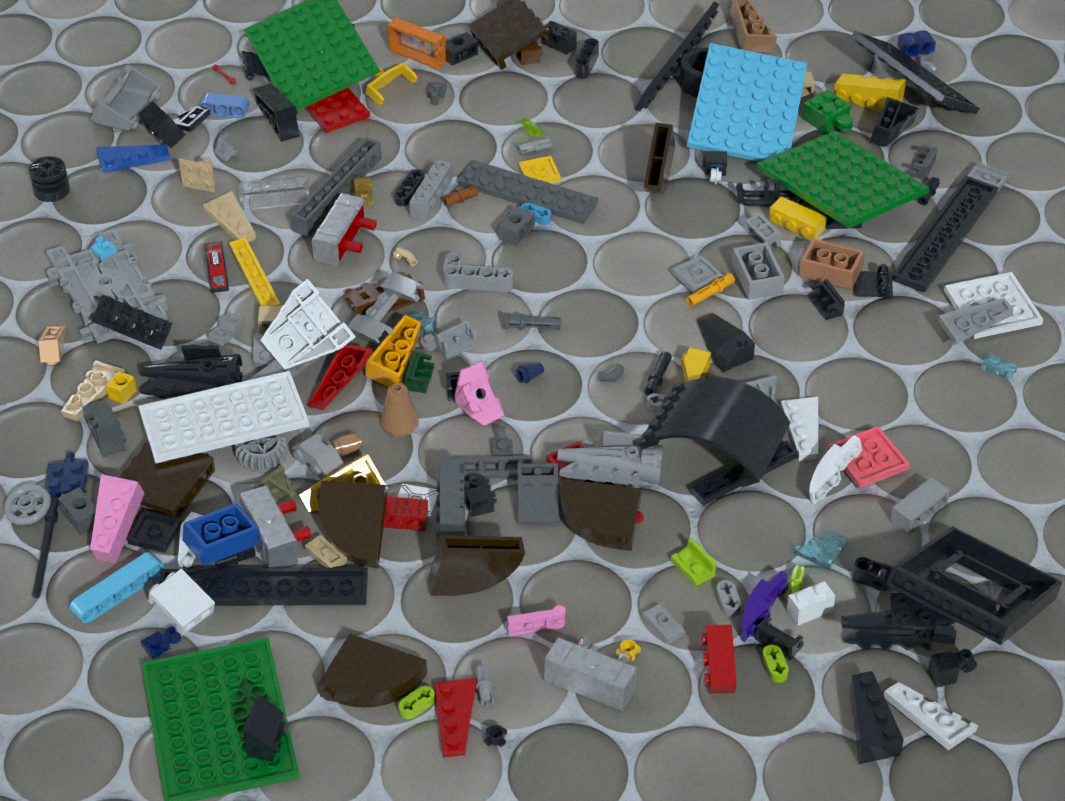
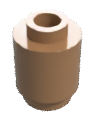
[333,433,363,456]

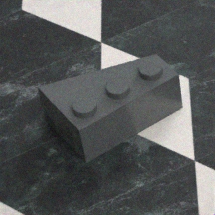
[82,399,127,457]

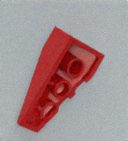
[307,344,373,410]

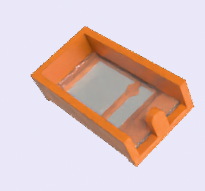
[387,17,446,69]

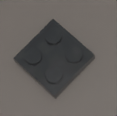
[127,510,182,553]

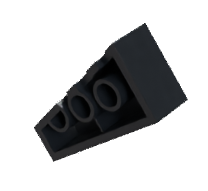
[849,671,904,764]

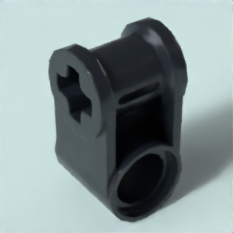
[852,557,892,591]

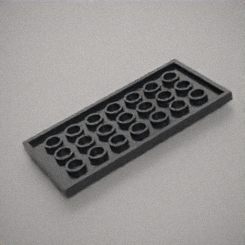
[852,31,980,114]

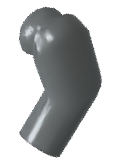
[599,364,624,381]

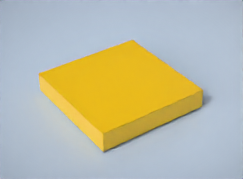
[518,156,561,183]

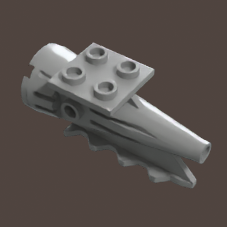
[557,431,663,488]

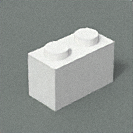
[787,581,835,626]

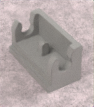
[745,212,782,249]
[436,320,478,360]

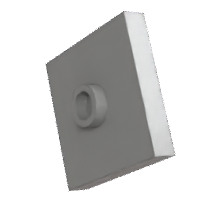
[672,255,723,293]

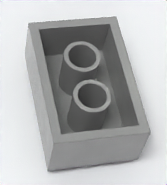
[732,242,785,300]

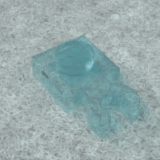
[981,353,1017,379]

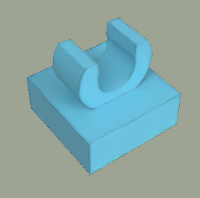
[91,236,117,260]

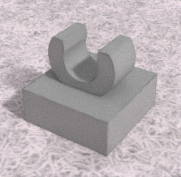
[215,137,238,161]

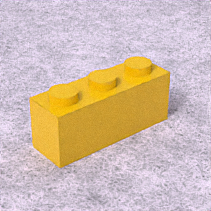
[769,197,827,240]

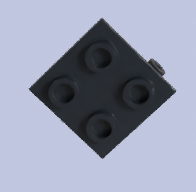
[242,51,269,81]
[856,264,893,297]

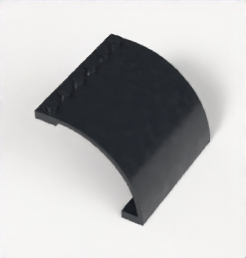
[638,377,791,488]

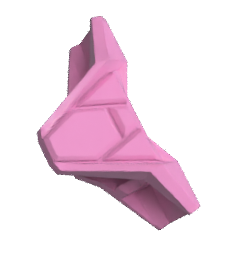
[455,361,505,426]

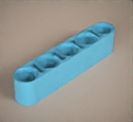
[69,552,165,623]

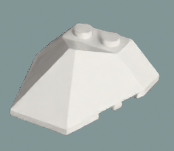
[261,279,356,370]

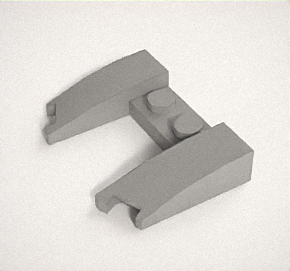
[347,272,424,343]

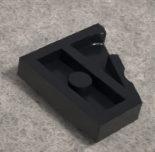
[173,106,211,132]

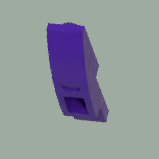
[741,571,788,642]

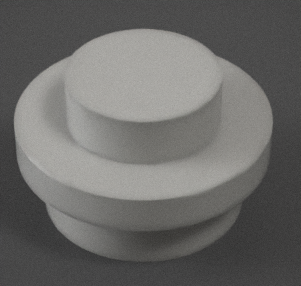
[420,334,437,351]

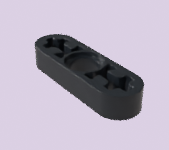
[394,169,424,206]

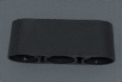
[575,38,599,79]

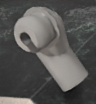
[919,55,937,73]

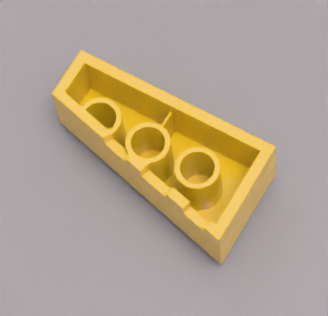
[834,73,906,112]

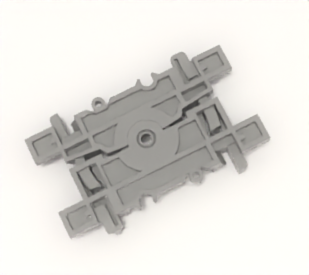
[46,228,168,344]

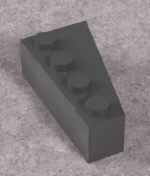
[436,458,465,537]

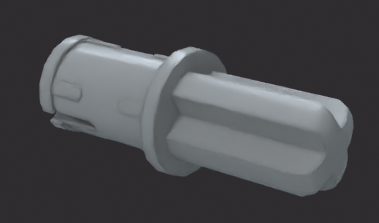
[517,138,552,155]
[475,664,495,706]

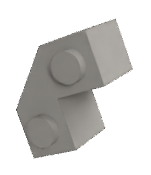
[291,433,344,479]

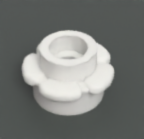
[709,167,722,184]

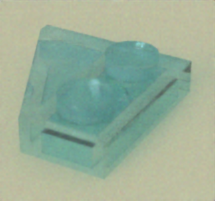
[794,530,848,569]

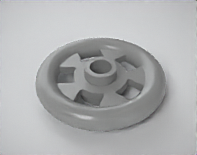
[4,484,51,525]

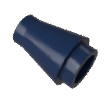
[515,363,544,383]

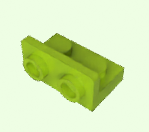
[671,538,716,587]

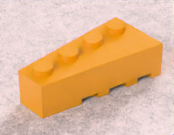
[365,315,421,387]

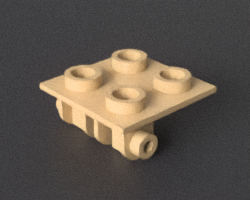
[179,157,216,192]

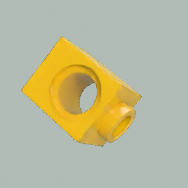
[106,371,137,405]

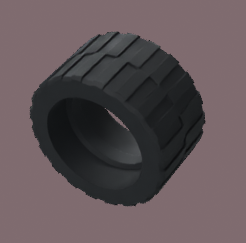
[680,47,709,97]

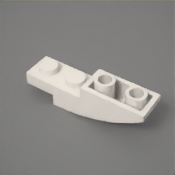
[809,435,862,505]

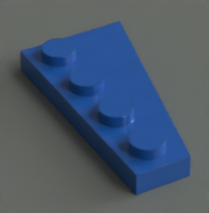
[97,145,170,173]

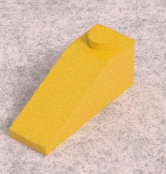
[681,347,711,382]

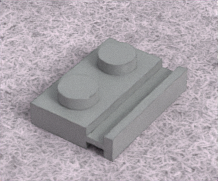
[967,162,1010,192]

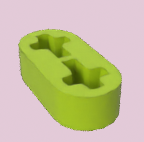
[762,645,789,683]
[399,686,435,720]

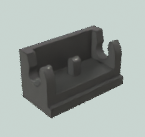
[908,145,938,181]

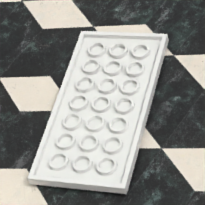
[138,371,310,463]

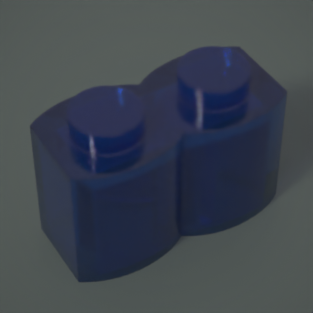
[897,30,936,57]

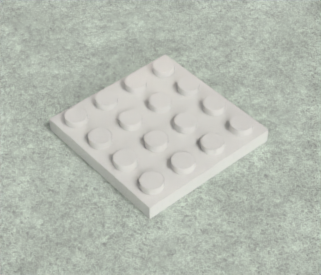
[944,272,1043,339]

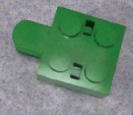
[802,90,854,134]

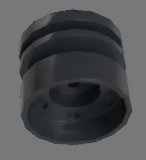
[29,156,70,202]

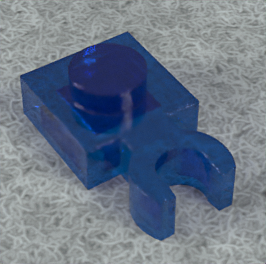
[141,626,181,659]

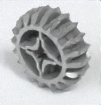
[235,433,288,472]

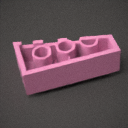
[90,474,144,564]

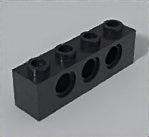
[91,294,172,350]

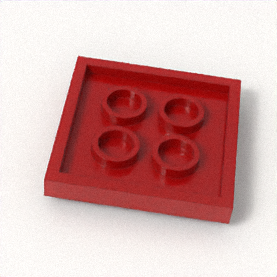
[305,88,370,133]

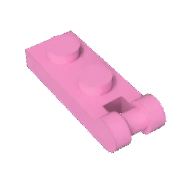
[507,605,566,636]

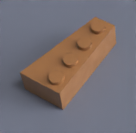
[730,0,777,53]

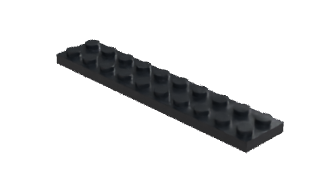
[635,1,720,112]
[892,176,998,292]
[159,568,368,606]

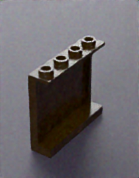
[468,0,551,70]
[120,441,215,518]

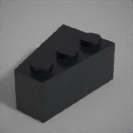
[870,97,919,147]
[138,101,186,148]

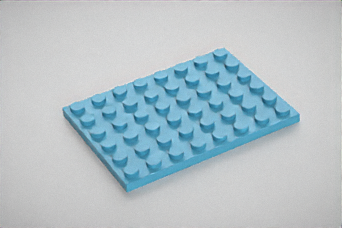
[687,43,807,162]

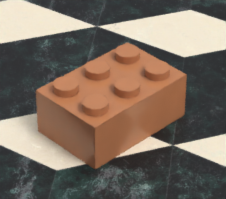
[800,238,864,290]

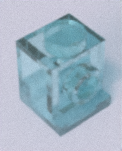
[409,311,436,340]

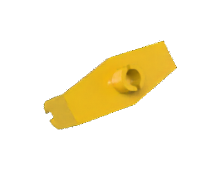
[365,63,418,105]

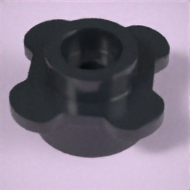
[484,725,507,747]

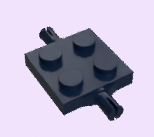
[45,452,89,506]

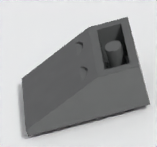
[518,463,559,525]

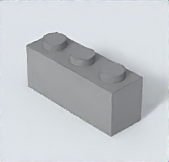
[890,477,950,534]

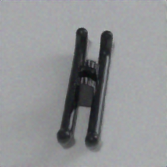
[736,180,805,206]

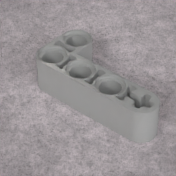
[443,252,513,292]

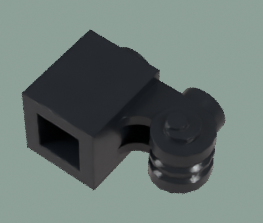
[465,474,497,517]
[928,649,977,688]

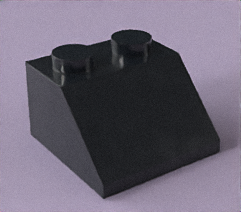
[243,695,288,762]

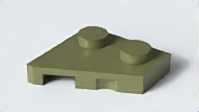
[254,465,297,504]

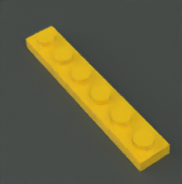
[229,237,281,306]

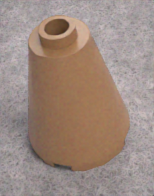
[380,383,419,437]

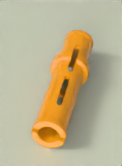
[686,273,735,307]

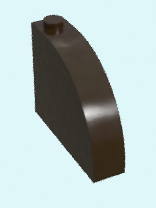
[643,122,675,194]
[560,479,641,551]
[316,481,388,568]
[428,535,525,596]
[318,633,427,708]

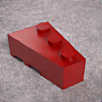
[701,624,737,694]

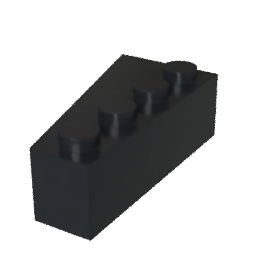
[253,83,300,142]

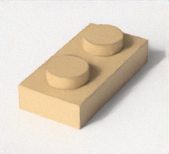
[305,535,347,568]

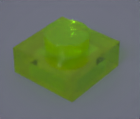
[521,118,543,137]

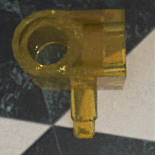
[354,177,374,206]

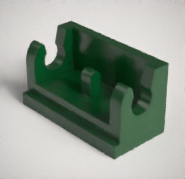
[405,351,434,393]

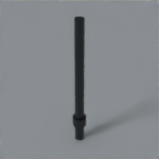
[32,499,59,598]

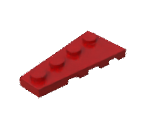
[434,678,477,758]

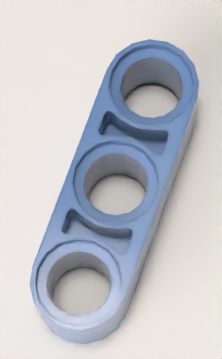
[199,93,250,118]

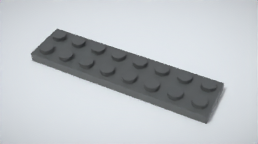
[458,160,598,224]

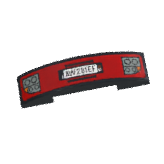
[204,241,229,293]

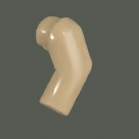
[393,247,418,267]

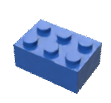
[182,503,259,566]

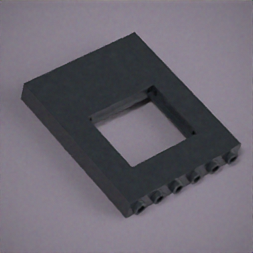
[886,526,1063,645]

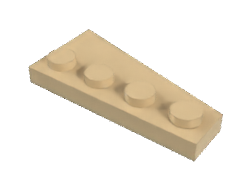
[203,191,256,243]
[61,360,125,421]

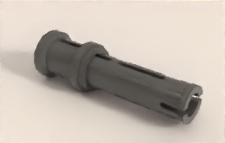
[505,313,561,330]

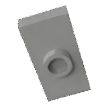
[643,604,685,644]

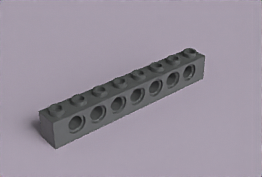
[291,137,382,237]

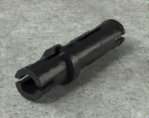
[644,351,672,396]

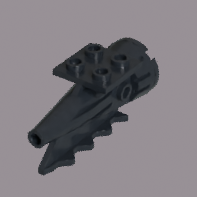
[140,344,243,399]
[841,593,957,651]

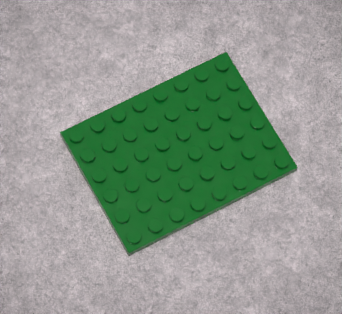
[243,0,380,111]
[756,131,929,228]
[141,637,300,801]

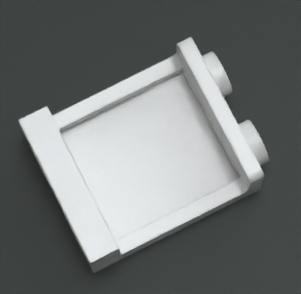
[148,569,215,637]

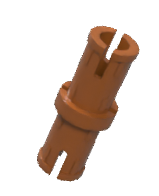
[442,185,478,207]

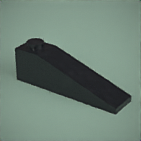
[697,313,755,373]

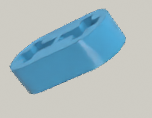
[520,203,551,225]

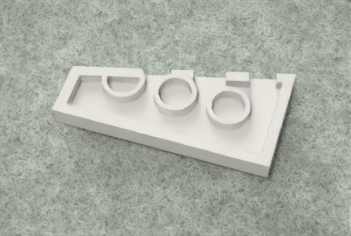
[780,397,818,461]
[883,682,978,750]

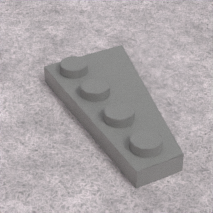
[938,298,1014,345]

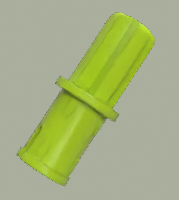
[785,565,805,602]

